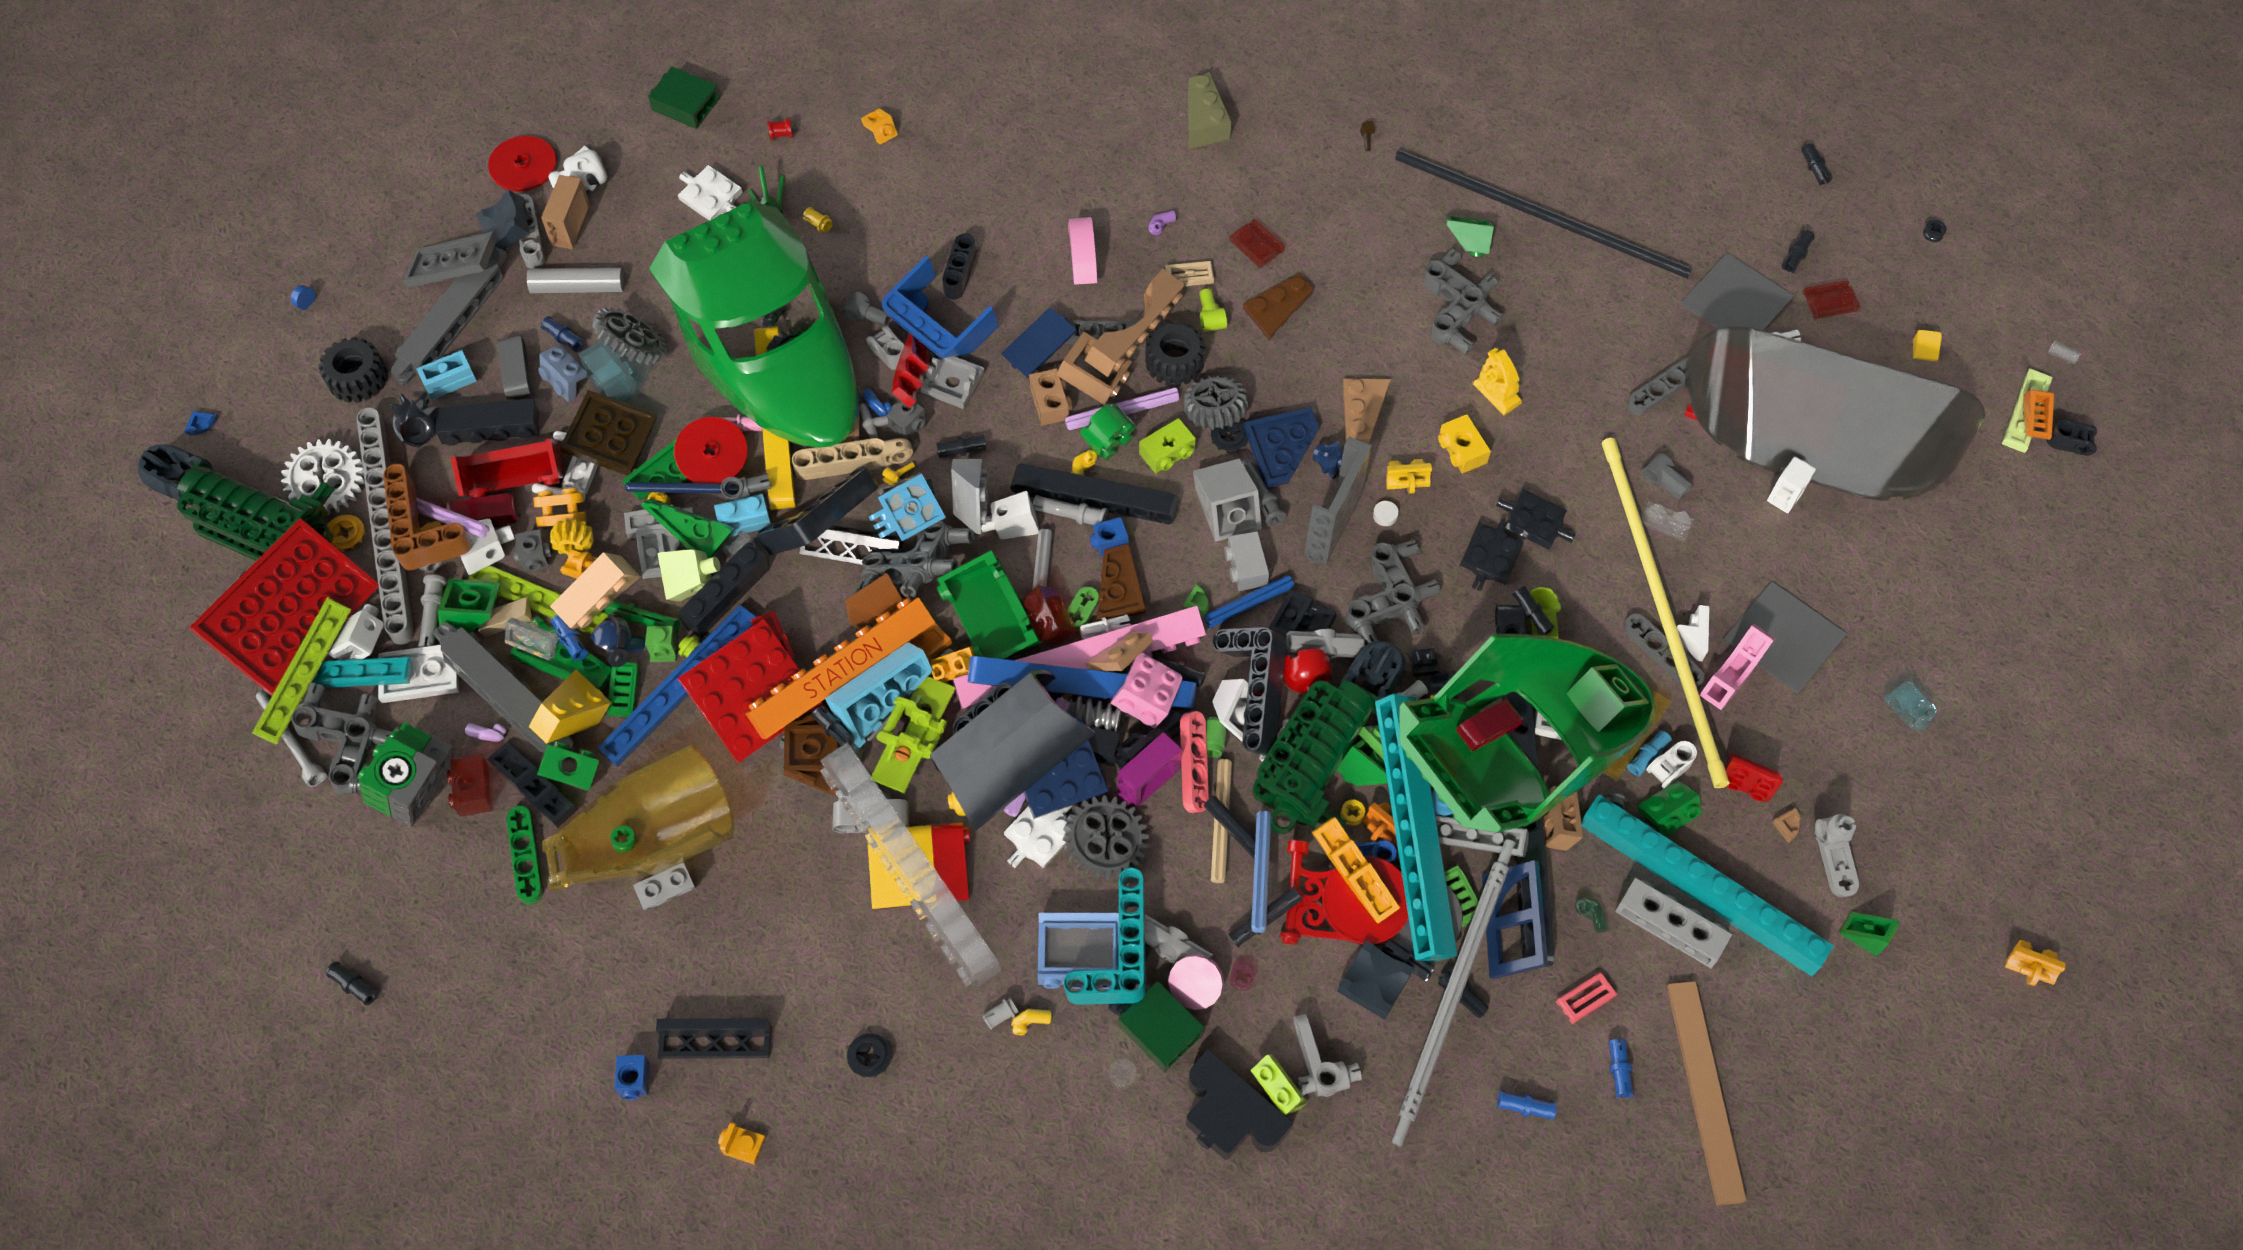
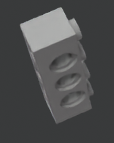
[1615,878,1732,968]

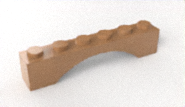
[1085,268,1185,377]

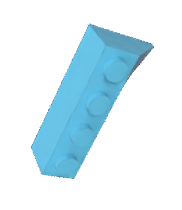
[825,642,933,748]

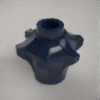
[1313,441,1344,478]

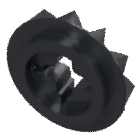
[1211,421,1248,453]
[847,1033,891,1078]

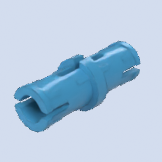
[1627,730,1672,777]

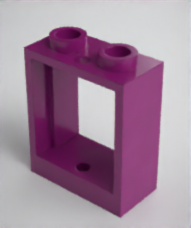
[1117,732,1182,810]

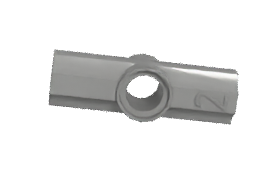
[1286,629,1365,659]
[1131,914,1213,963]

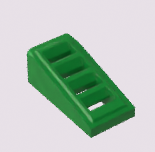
[607,663,641,717]

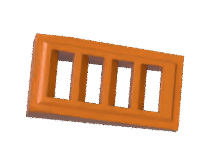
[2023,389,2054,440]

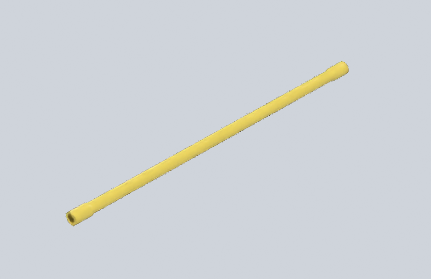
[1602,438,1730,788]

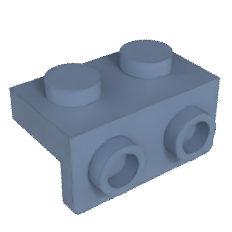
[539,345,587,402]

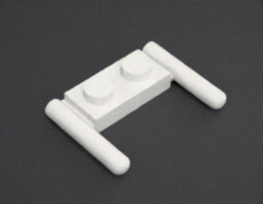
[532,431,598,503]

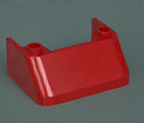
[450,439,564,499]

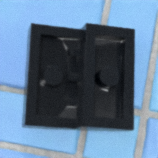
[1269,589,1336,637]

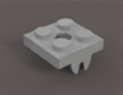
[920,356,984,409]

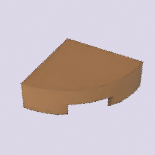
[1773,807,1800,843]

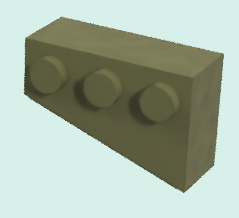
[1188,73,1231,149]

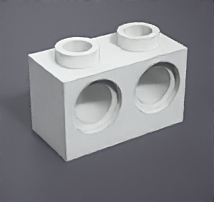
[1767,457,1816,513]

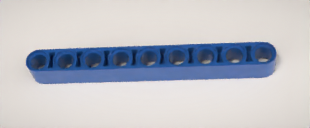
[967,656,1197,709]

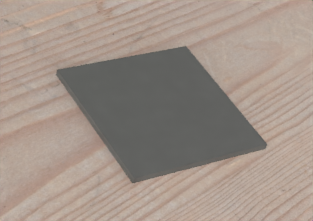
[1680,253,1794,348]
[1723,581,1847,694]

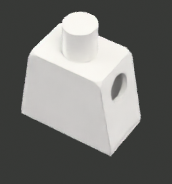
[981,491,1039,540]
[460,519,515,575]
[327,604,384,660]

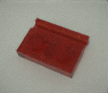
[1229,219,1285,268]
[1802,280,1860,319]

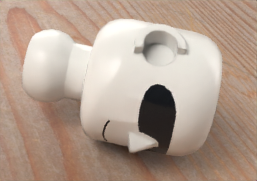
[548,150,607,191]

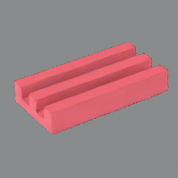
[1556,972,1617,1024]

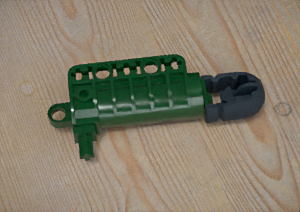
[137,444,335,561]
[1252,641,1405,834]

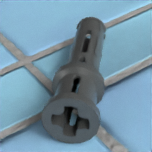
[1242,459,1287,527]

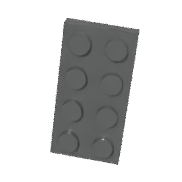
[403,231,498,288]

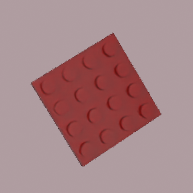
[677,619,822,763]

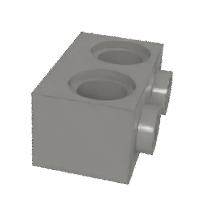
[633,862,696,911]

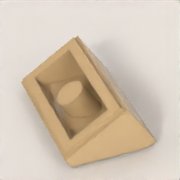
[478,597,533,637]

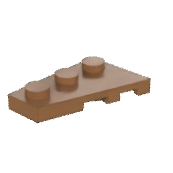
[1343,379,1391,444]

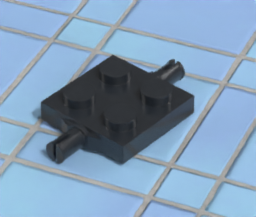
[1496,489,1576,550]
[1460,518,1524,591]

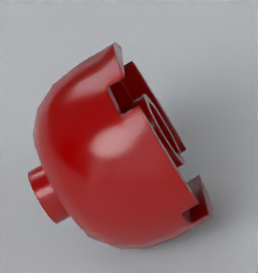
[1283,649,1332,695]

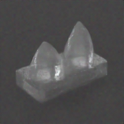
[1641,501,1695,542]
[505,617,559,661]

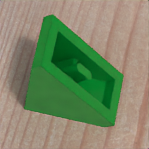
[1839,912,1900,957]

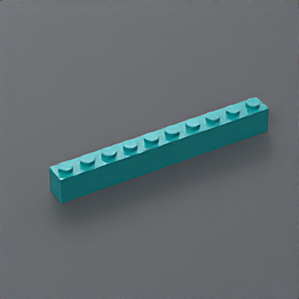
[1375,694,1458,962]
[1581,794,1834,976]

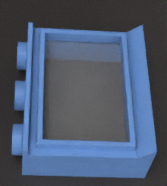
[1038,913,1119,989]

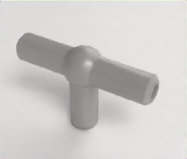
[859,403,888,439]

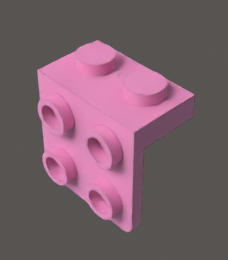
[1111,653,1182,728]

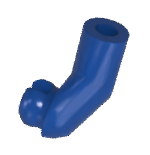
[862,389,892,416]

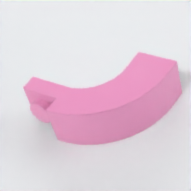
[1068,217,1097,284]
[1700,624,1776,710]

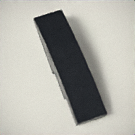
[487,742,578,828]

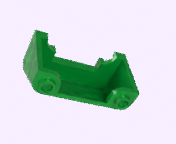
[937,550,1042,660]

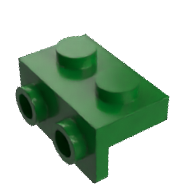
[1637,780,1702,837]

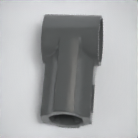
[1642,454,1694,500]

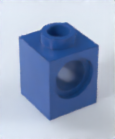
[1089,517,1128,557]
[614,1055,650,1100]

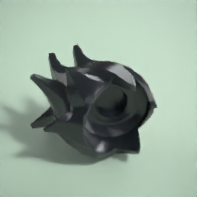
[390,392,437,448]

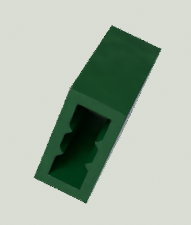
[648,66,720,129]
[1118,981,1204,1073]

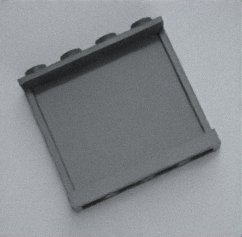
[1304,437,1372,565]

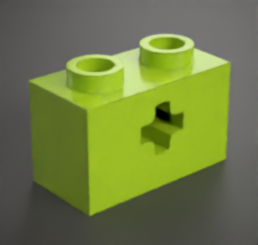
[1139,418,1196,474]

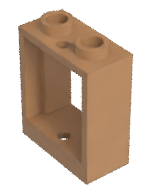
[541,175,591,249]
[1056,332,1132,405]

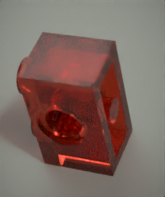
[1022,585,1076,644]
[447,754,492,817]

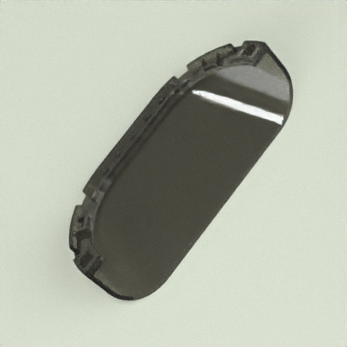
[1685,327,1985,501]

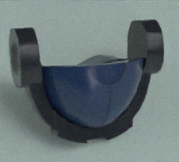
[591,613,646,667]

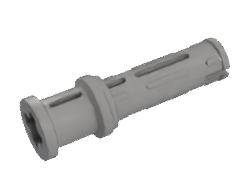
[1033,495,1108,525]
[418,575,447,648]

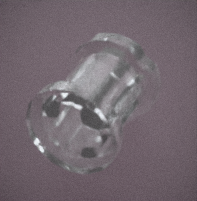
[723,531,756,559]

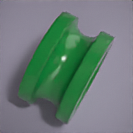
[610,826,636,853]

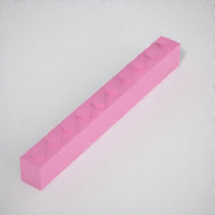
[952,606,1206,710]

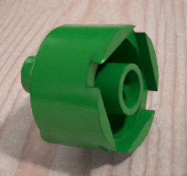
[1080,403,1135,461]

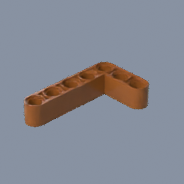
[383,464,473,570]

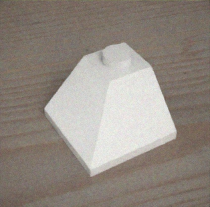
[1212,679,1248,741]

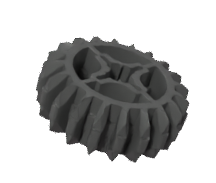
[1184,375,1248,430]

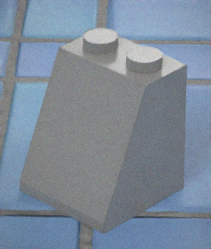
[1193,459,1262,542]

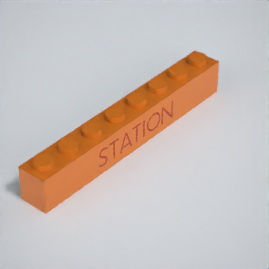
[745,597,935,739]

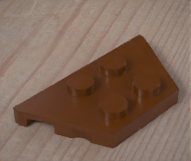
[784,707,837,796]

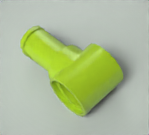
[1199,289,1227,332]

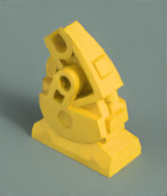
[1473,348,1522,415]

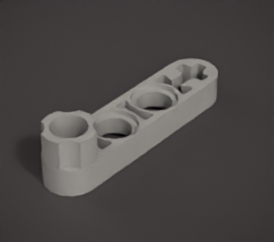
[519,194,546,269]

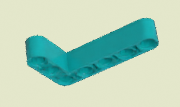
[1063,868,1146,1005]

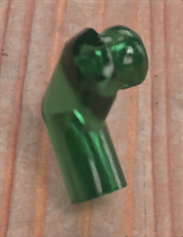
[1575,898,1609,933]

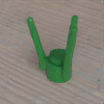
[748,165,785,213]

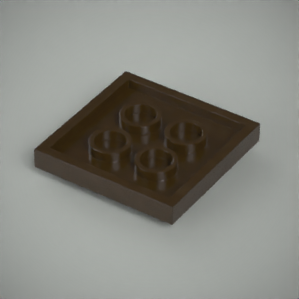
[560,390,657,476]

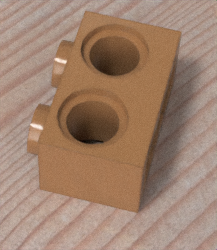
[1029,369,1072,426]
[1543,786,1583,851]

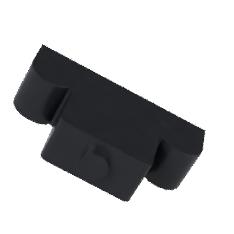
[1186,1049,1294,1160]

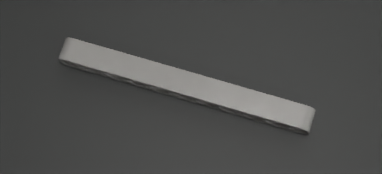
[357,408,414,645]

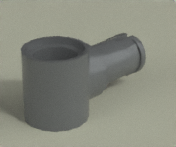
[841,291,890,326]
[721,474,771,502]

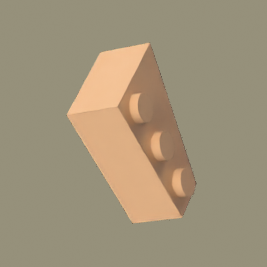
[550,552,641,629]

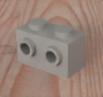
[1224,531,1269,591]

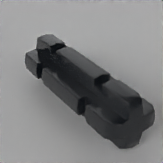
[762,305,786,328]

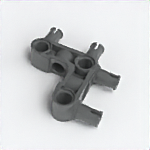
[1423,249,1503,355]
[855,520,975,597]
[1345,539,1440,646]
[291,683,392,795]

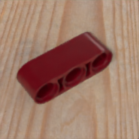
[443,494,517,527]
[1455,699,1524,752]

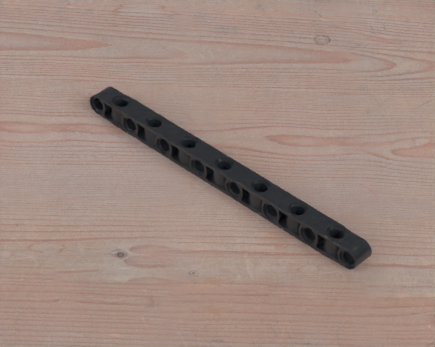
[1495,605,1554,966]

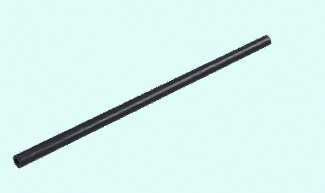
[1395,149,1692,279]

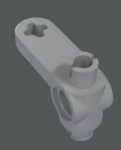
[1814,814,1859,897]
[1294,1014,1362,1097]

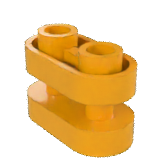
[533,488,587,527]

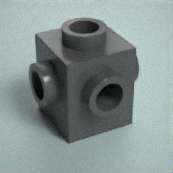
[887,400,926,440]
[513,529,552,572]

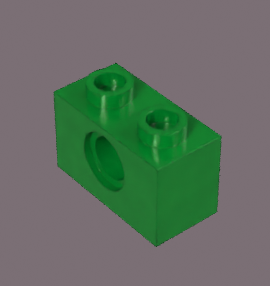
[537,741,599,790]

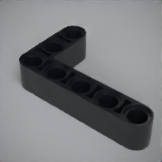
[756,465,879,555]
[1212,627,1287,756]

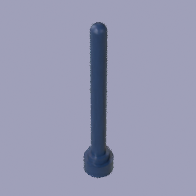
[625,482,744,498]

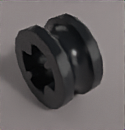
[1923,220,1947,242]

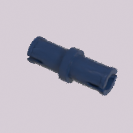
[541,316,584,352]

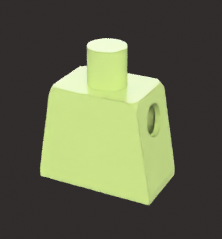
[658,550,721,602]

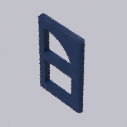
[1482,860,1548,979]

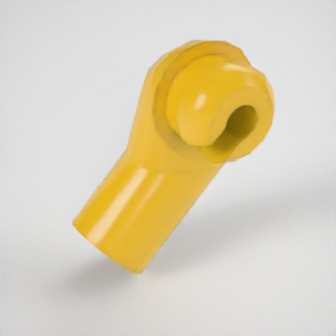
[1011,1009,1051,1035]

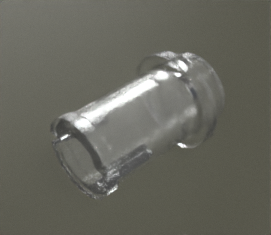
[2047,340,2082,365]

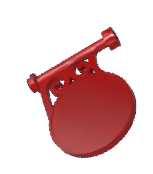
[1279,840,1409,945]

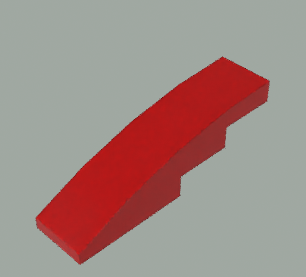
[892,334,930,408]

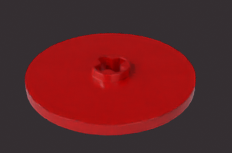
[488,136,557,192]
[674,417,748,484]

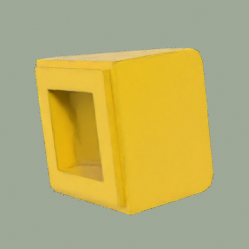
[1913,330,1942,361]

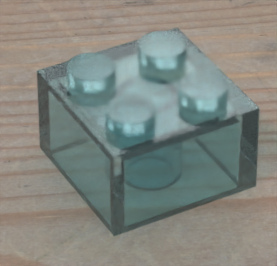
[579,340,638,404]

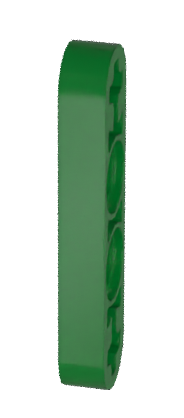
[506,806,543,905]

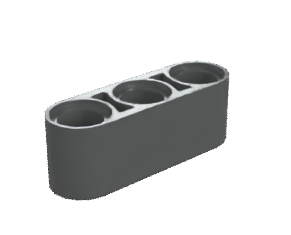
[497,335,532,399]

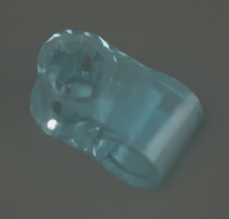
[1884,681,1936,731]

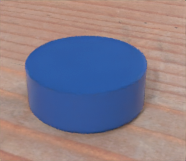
[291,285,315,310]

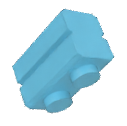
[416,350,477,400]
[714,494,770,537]

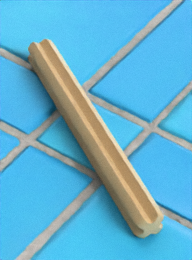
[1211,759,1232,883]

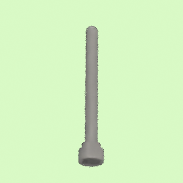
[256,691,327,787]

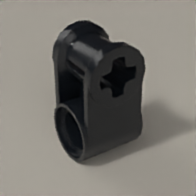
[2046,419,2097,456]

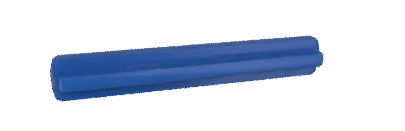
[1204,575,1294,628]

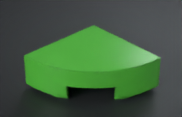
[1184,584,1209,617]

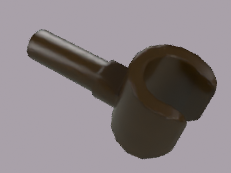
[1360,121,1375,151]

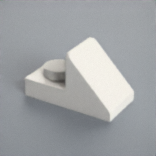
[1677,605,1709,661]

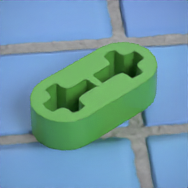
[1065,587,1099,631]

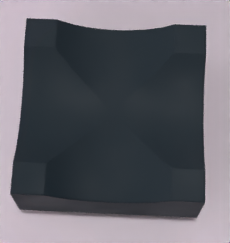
[477,190,529,250]
[1337,941,1414,1020]

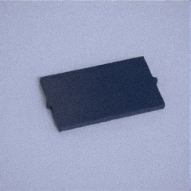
[1001,307,1077,378]

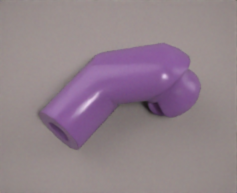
[1148,210,1176,235]

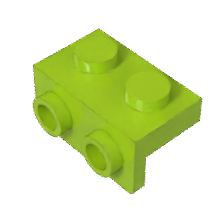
[1251,1054,1308,1116]

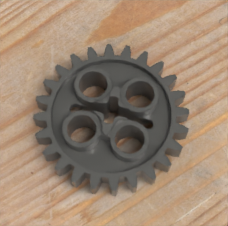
[591,307,667,365]
[1062,795,1149,881]

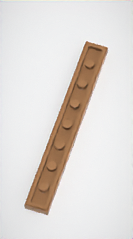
[1667,981,1747,1206]

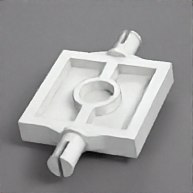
[678,165,743,220]
[1004,805,1073,868]

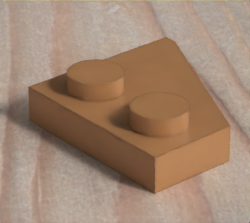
[1085,632,1153,671]

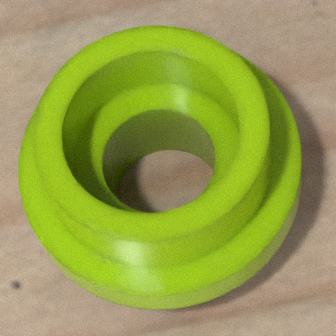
[678,635,701,657]

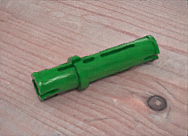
[605,600,680,634]

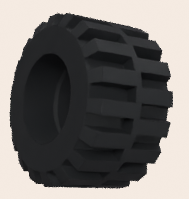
[1145,321,1205,386]
[319,337,388,403]

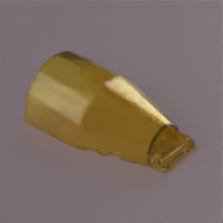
[542,744,734,891]

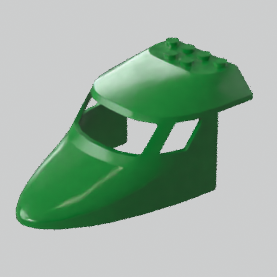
[649,201,859,447]
[1399,634,1656,832]

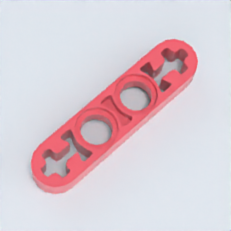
[1180,711,1209,813]

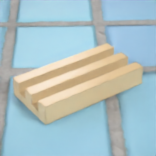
[1165,261,1214,286]

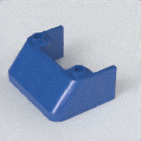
[882,256,999,358]

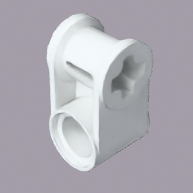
[1646,741,1697,789]

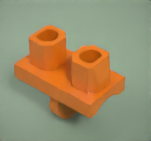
[1362,802,1398,852]

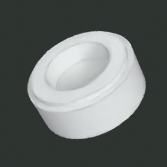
[1373,501,1398,526]

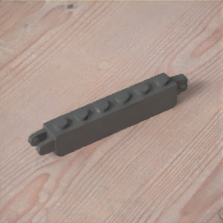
[391,246,507,386]
[433,622,576,760]

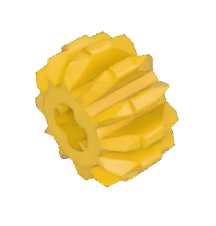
[550,518,594,556]

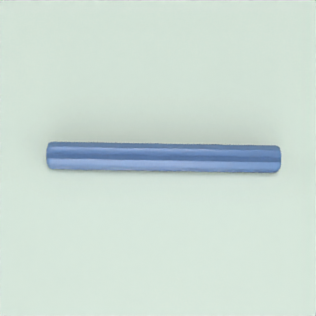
[1251,811,1271,933]

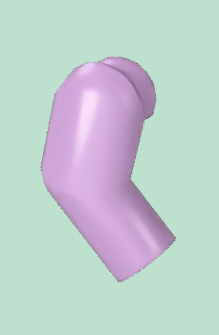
[465,723,507,742]

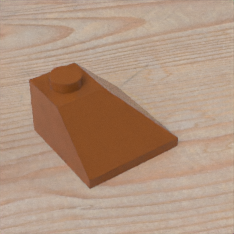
[844,573,903,628]

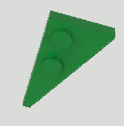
[641,499,735,559]

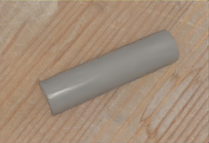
[527,268,625,293]
[1435,815,1529,857]

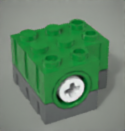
[358,722,453,827]

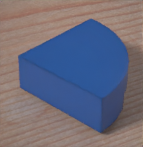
[184,411,218,435]

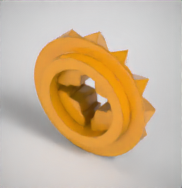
[324,515,366,552]

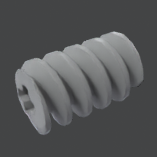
[1067,696,1122,733]

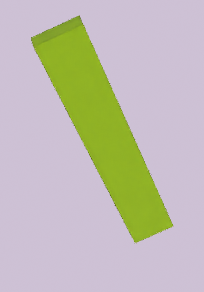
[467,565,608,635]
[252,597,351,745]

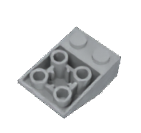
[951,459,988,534]

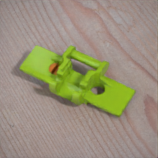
[871,677,956,793]

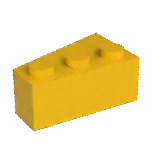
[529,670,611,744]

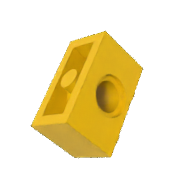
[1438,414,1491,474]

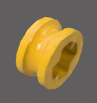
[1340,800,1365,826]

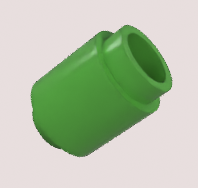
[1205,717,1226,758]

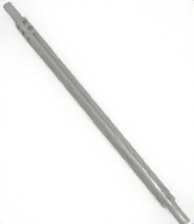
[1391,839,1515,1147]

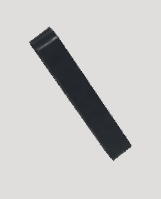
[1010,464,1179,524]

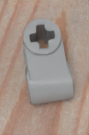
[866,326,904,370]

